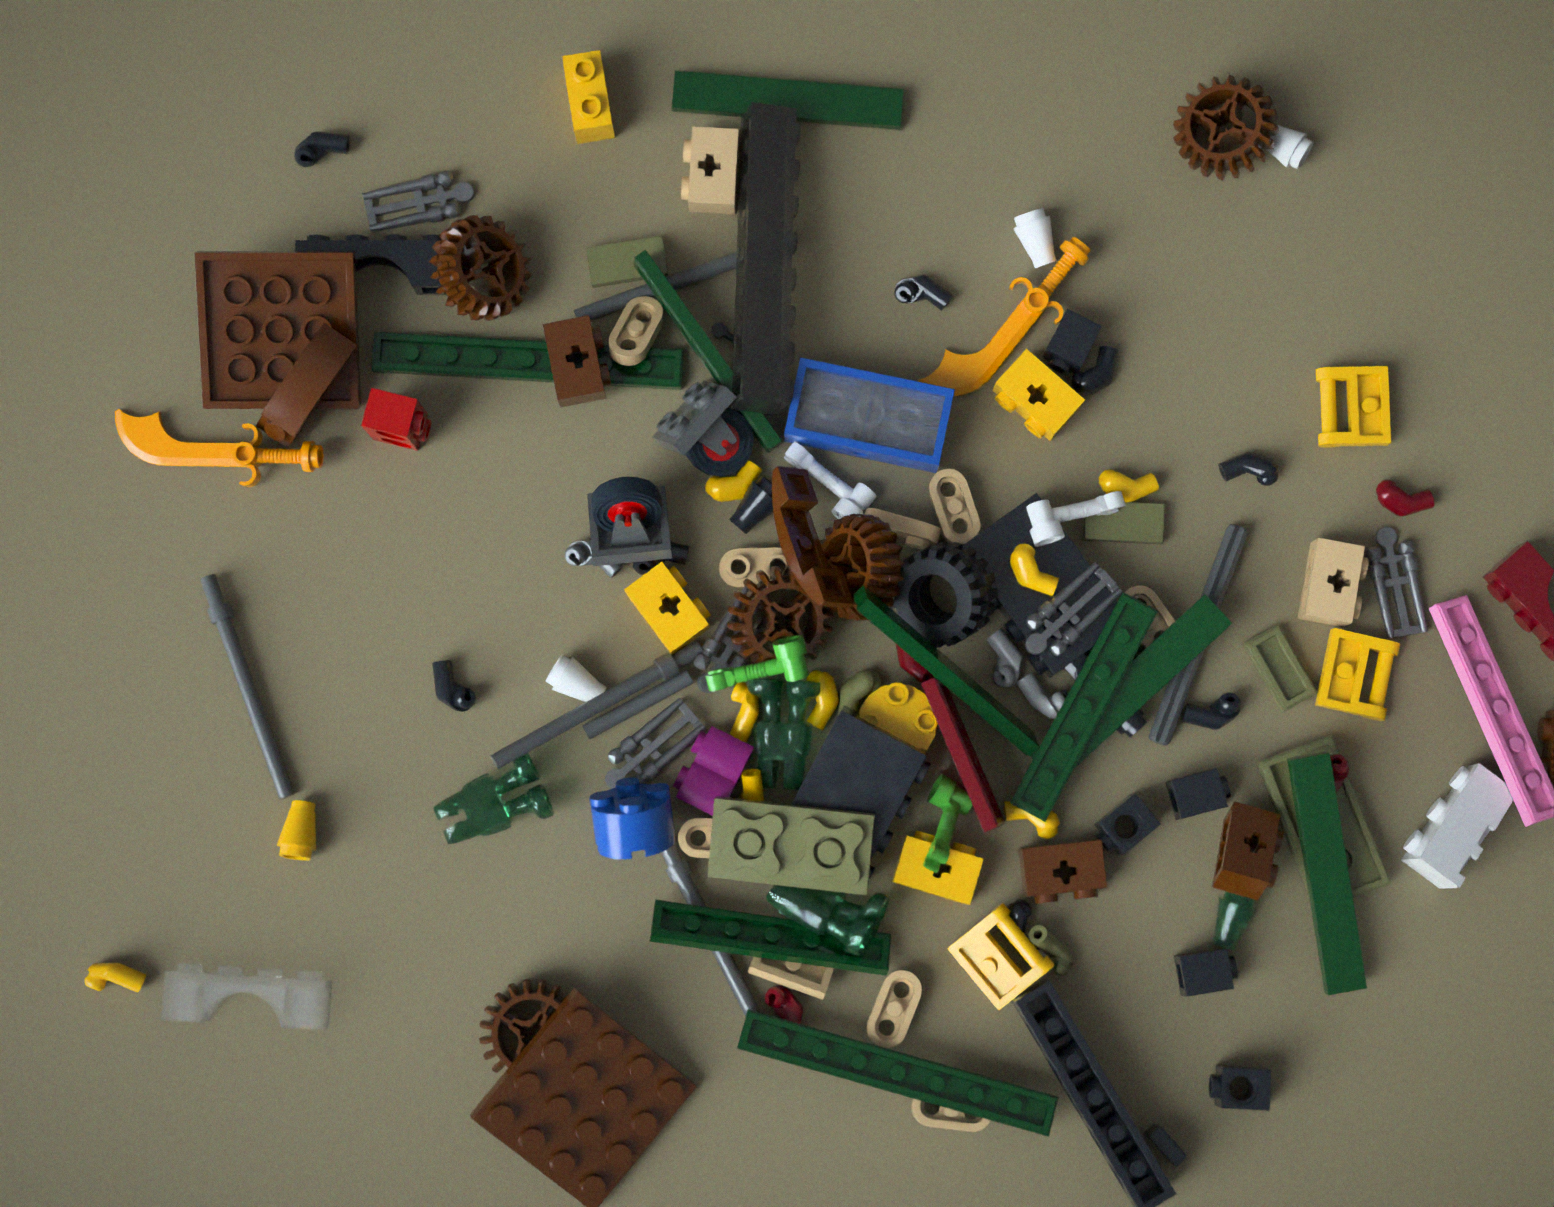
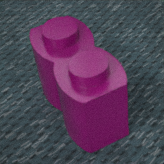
[673,726,754,816]

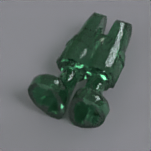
[747,678,820,790]
[433,753,554,844]
[766,885,890,957]

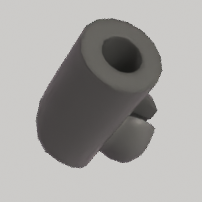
[565,540,624,578]

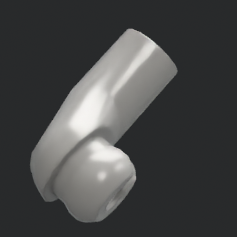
[986,628,1023,688]
[1016,672,1066,719]

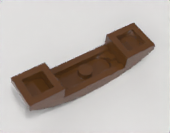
[772,466,854,608]

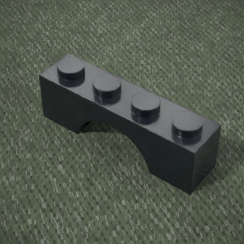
[295,235,447,295]

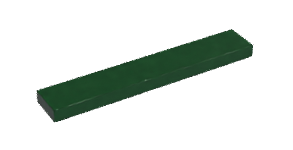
[671,71,904,130]
[634,249,782,453]
[854,585,1040,756]
[1010,592,1158,822]
[1030,594,1232,767]
[1287,752,1367,996]
[649,899,891,976]

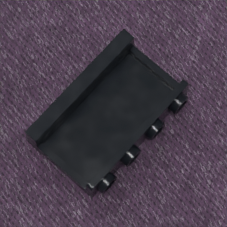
[962,493,1117,678]
[792,705,931,895]

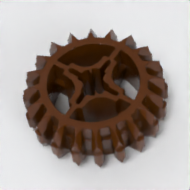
[1173,74,1279,180]
[429,215,533,321]
[820,514,905,621]
[727,566,834,664]
[479,979,569,1073]

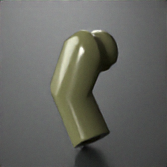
[838,670,882,715]
[1029,925,1073,976]

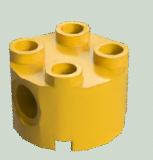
[858,682,938,750]

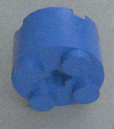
[589,777,675,859]

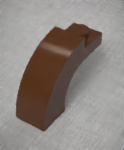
[256,323,357,448]

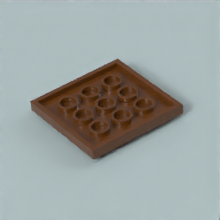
[195,251,361,409]
[470,988,697,1207]

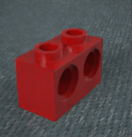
[361,388,431,451]

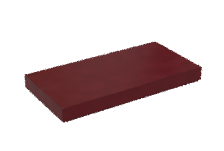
[921,678,1005,833]

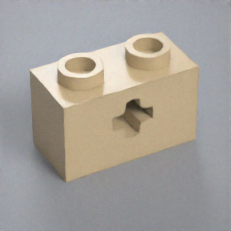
[681,127,739,215]
[1297,537,1368,628]

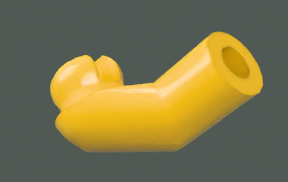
[705,460,763,502]
[1099,469,1159,502]
[1010,544,1059,596]
[730,682,759,742]
[1004,801,1060,839]
[84,963,146,993]

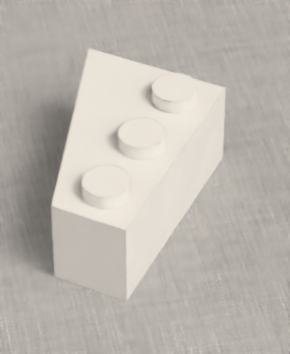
[1401,763,1513,888]

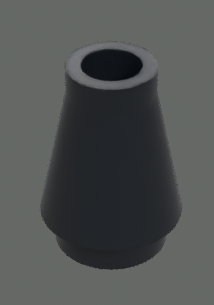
[729,475,773,534]

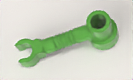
[705,635,809,691]
[923,774,972,873]

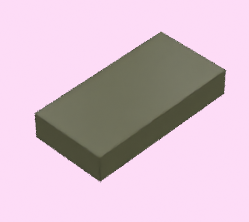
[586,236,668,288]
[1083,500,1164,544]
[1243,624,1318,713]

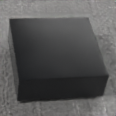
[1144,1124,1186,1167]

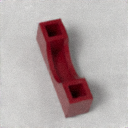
[1483,541,1554,661]

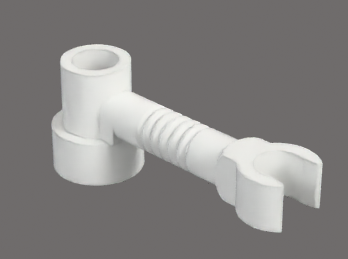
[784,442,877,519]
[1026,491,1126,547]

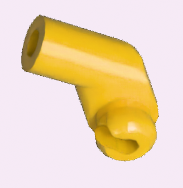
[806,670,839,731]
[739,769,764,801]

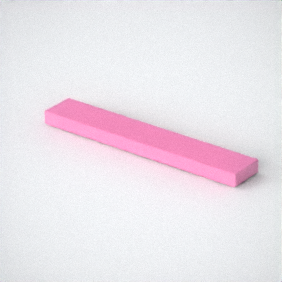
[1429,595,1554,827]

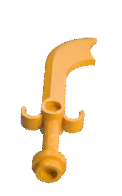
[918,237,1091,396]
[115,409,324,487]

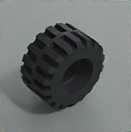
[890,542,998,648]

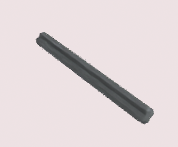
[1149,524,1248,746]

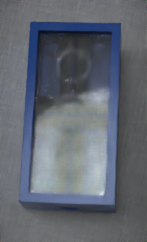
[784,357,955,473]

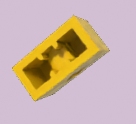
[562,50,615,144]
[992,348,1085,441]
[624,562,711,655]
[892,831,983,905]

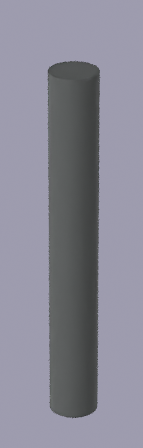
[583,670,693,739]

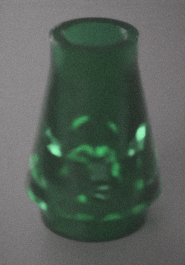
[1212,891,1257,951]

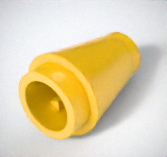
[277,800,316,861]

